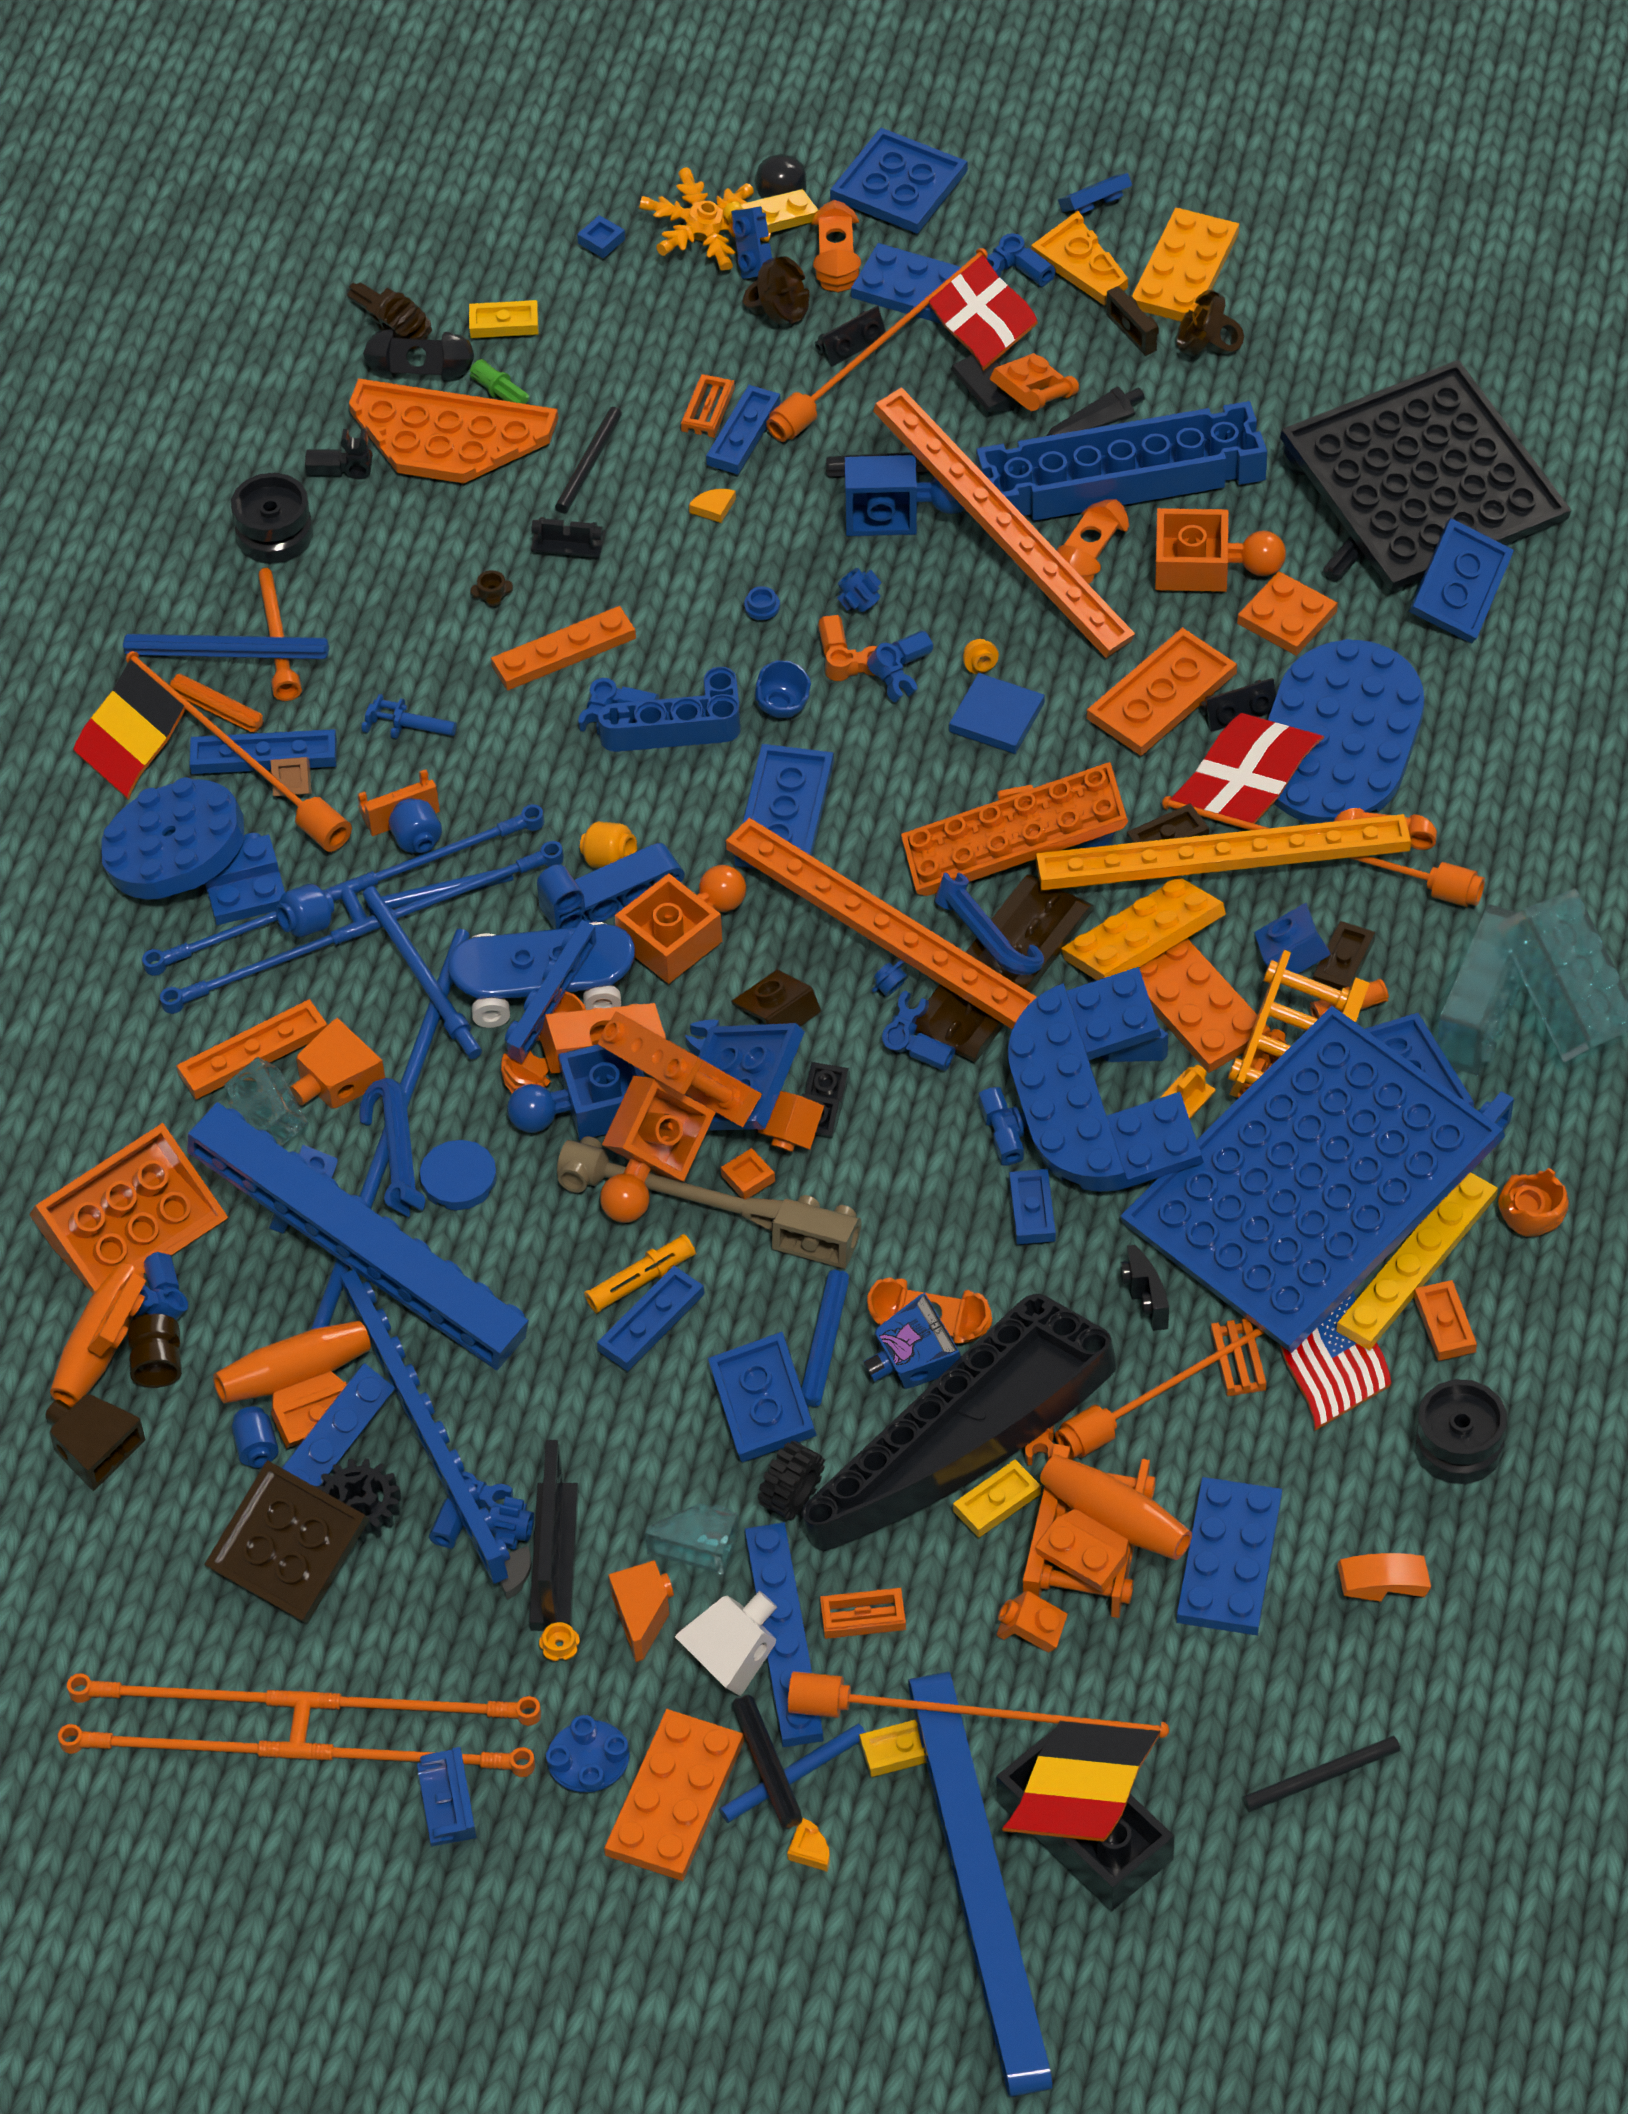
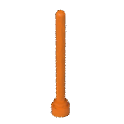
[258,568,302,701]

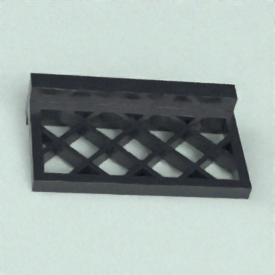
[529,1440,579,1631]

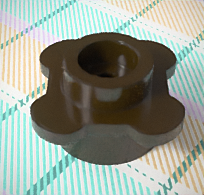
[471,570,513,606]

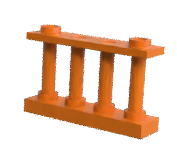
[597,1011,762,1127]
[1023,1444,1156,1618]

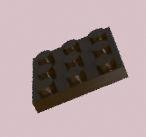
[204,1460,370,1624]

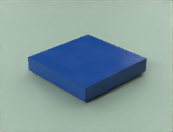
[949,673,1045,754]

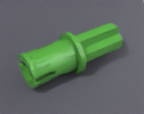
[469,359,529,404]

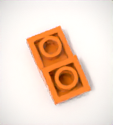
[1337,1553,1431,1602]

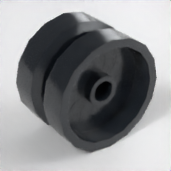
[231,473,313,563]
[1415,1379,1507,1484]

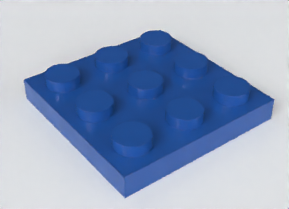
[830,128,968,234]
[685,1023,805,1130]

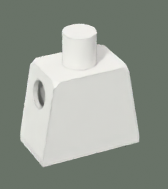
[675,1591,777,1696]

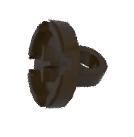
[743,256,810,325]
[1176,289,1244,356]

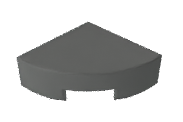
[499,1546,532,1599]

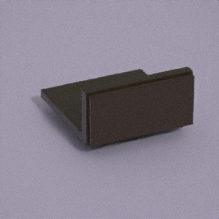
[731,969,821,1026]

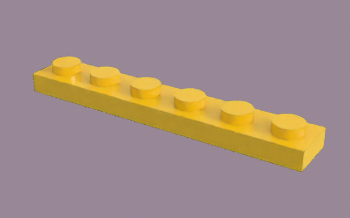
[1336,1172,1498,1351]

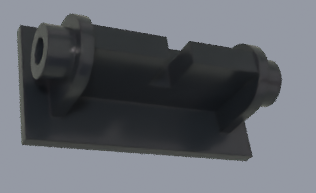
[815,306,886,367]
[531,517,606,558]
[1199,678,1276,732]

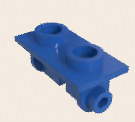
[731,206,772,279]

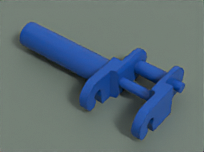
[362,694,457,739]

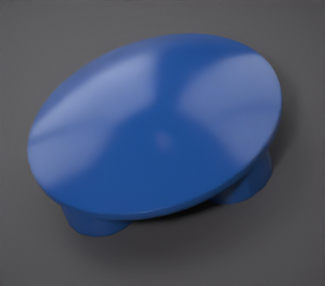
[546,1715,630,1792]

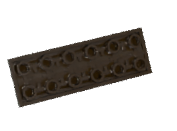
[915,874,1094,1063]

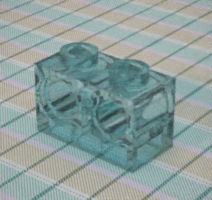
[224,1057,308,1146]

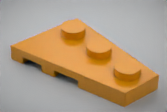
[1031,211,1128,306]

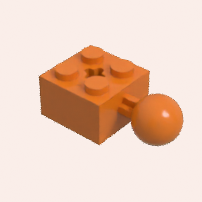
[1155,508,1286,592]
[615,865,746,984]
[600,1076,716,1223]

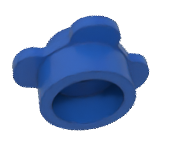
[872,960,908,997]

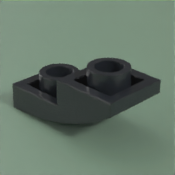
[802,1062,850,1138]
[1120,1245,1169,1331]

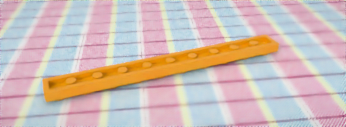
[1036,814,1411,890]

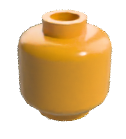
[580,821,637,869]

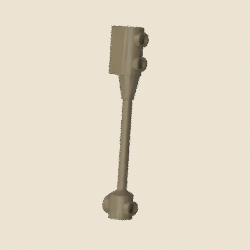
[557,1136,861,1269]

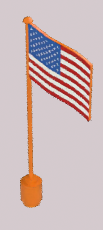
[1055,1291,1391,1459]

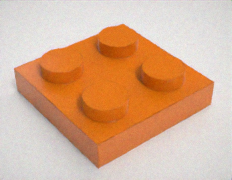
[1237,571,1338,656]

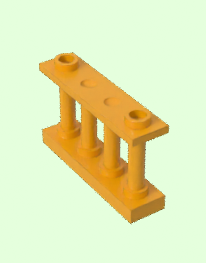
[1228,950,1370,1097]

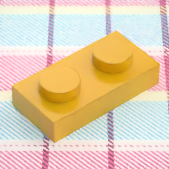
[469,300,539,338]
[953,1459,1041,1538]
[859,1719,926,1777]

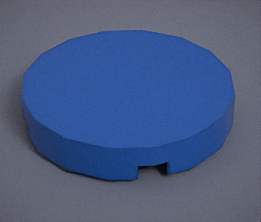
[419,1140,497,1210]

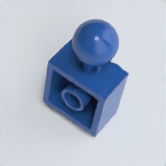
[845,455,965,536]
[507,1045,645,1140]

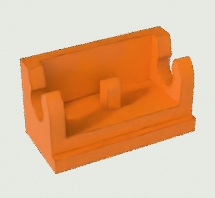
[357,769,440,836]

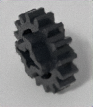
[315,1458,401,1542]

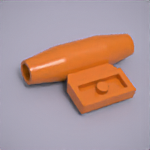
[50,1263,146,1407]
[213,1321,371,1448]
[1035,1455,1192,1593]

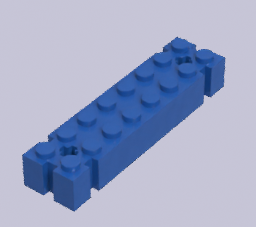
[976,401,1267,521]

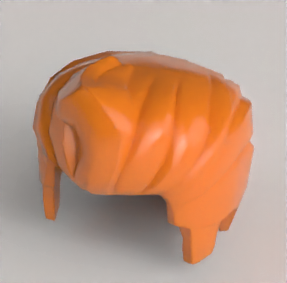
[1498,1168,1569,1237]

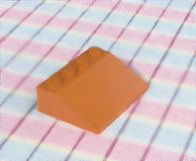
[29,1123,229,1294]

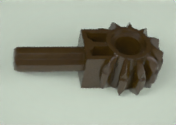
[347,282,432,349]

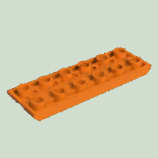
[901,762,1128,896]

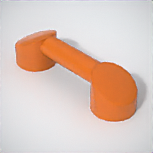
[1334,808,1437,850]

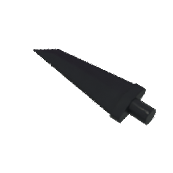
[1047,386,1145,436]

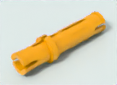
[584,1234,696,1314]

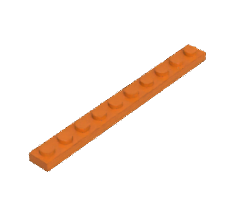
[873,387,1135,658]
[726,817,1037,1030]

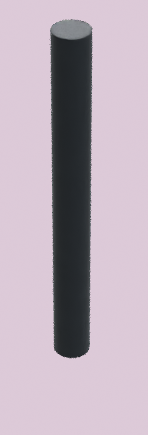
[555,407,622,514]
[1243,1736,1400,1812]

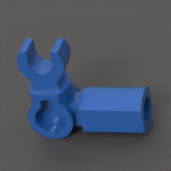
[987,233,1056,287]
[867,631,933,703]
[578,678,659,735]
[882,990,955,1071]
[135,1252,188,1320]
[429,1472,514,1549]

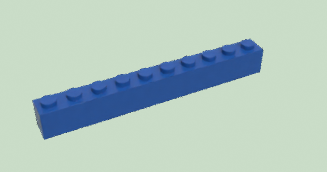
[187,1102,529,1371]

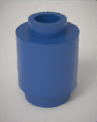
[231,1406,279,1468]

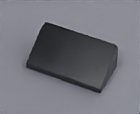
[951,355,1017,412]

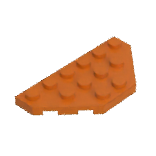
[349,378,559,483]

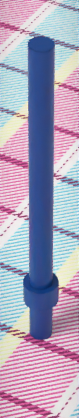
[362,886,482,1059]

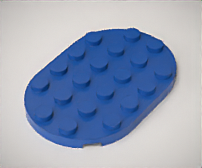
[1268,639,1424,824]

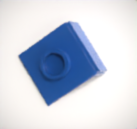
[1254,903,1331,974]

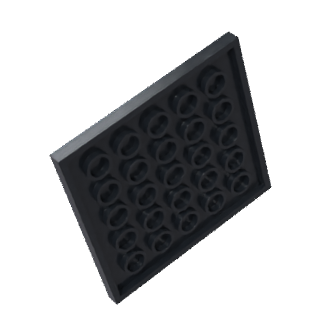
[1280,359,1572,591]

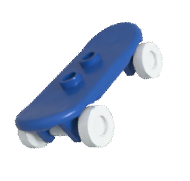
[448,922,635,1028]

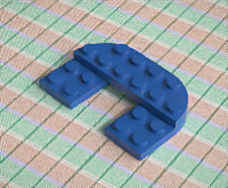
[1008,967,1204,1191]

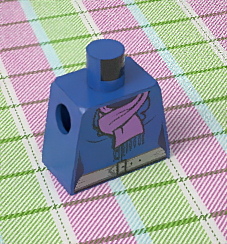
[863,1292,961,1388]

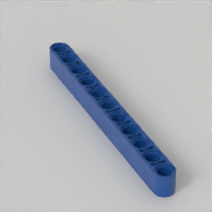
[908,1671,1053,2098]

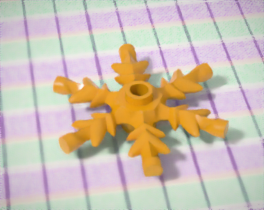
[639,167,771,270]

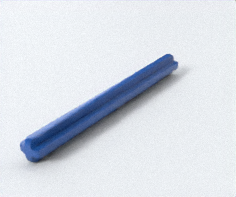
[123,634,329,659]

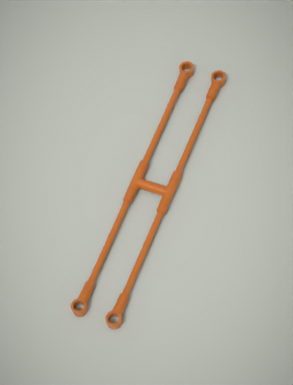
[58,1673,541,1777]

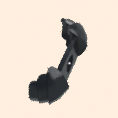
[363,329,474,381]

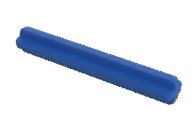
[802,1269,849,1407]

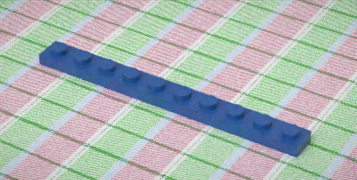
[340,1269,510,1584]

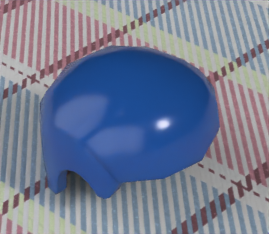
[755,660,811,718]

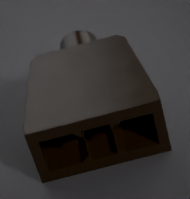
[45,1394,146,1491]

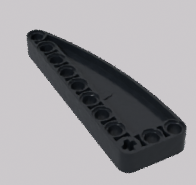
[802,1294,1117,1550]

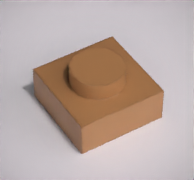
[271,757,312,797]

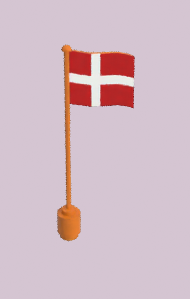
[766,248,1038,442]
[1162,713,1485,907]

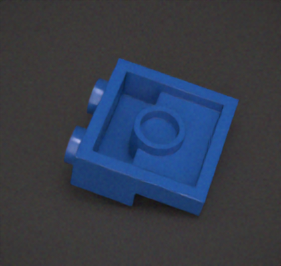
[205,833,285,925]

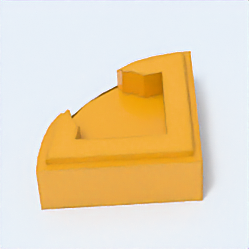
[689,489,736,523]
[787,1818,830,1872]

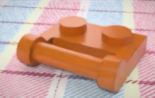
[990,353,1079,411]

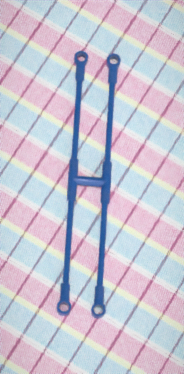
[142,804,564,1014]

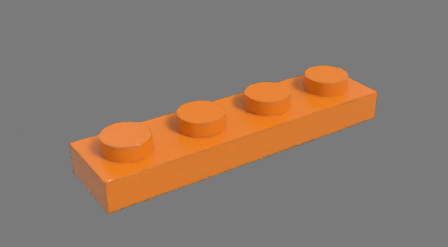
[491,606,636,691]
[176,999,328,1100]

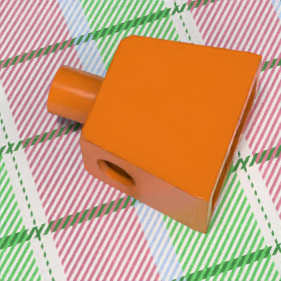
[289,1018,385,1108]

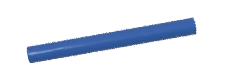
[366,868,514,914]
[719,1723,866,1823]

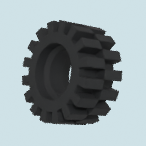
[758,1441,825,1520]

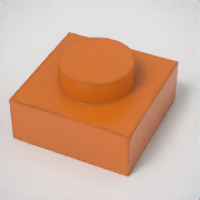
[721,1148,775,1199]

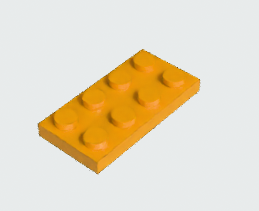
[1132,207,1240,322]
[1061,877,1226,980]

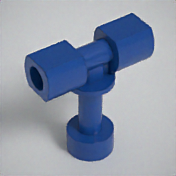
[979,1087,1028,1165]

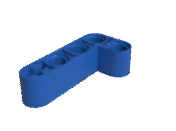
[598,667,741,752]
[537,843,685,929]

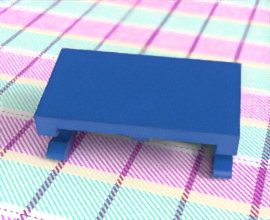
[417,1747,477,1847]

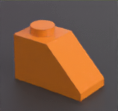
[757,1091,824,1152]
[608,1560,674,1662]

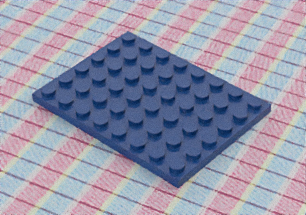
[1120,1006,1505,1353]

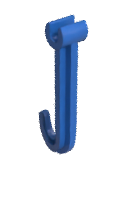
[935,873,1044,975]
[359,1078,425,1217]

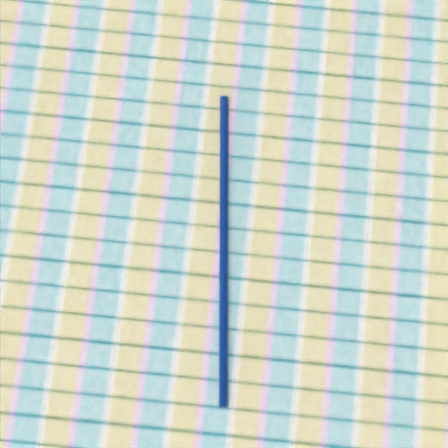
[311,929,470,1329]

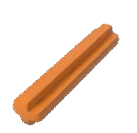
[170,674,264,733]

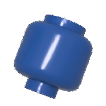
[388,798,442,853]
[276,884,334,937]

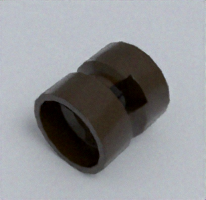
[128,1313,182,1388]

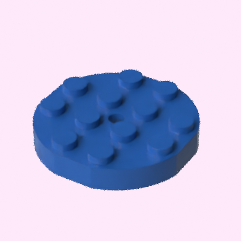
[101,777,244,899]

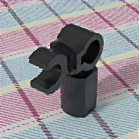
[305,429,373,479]

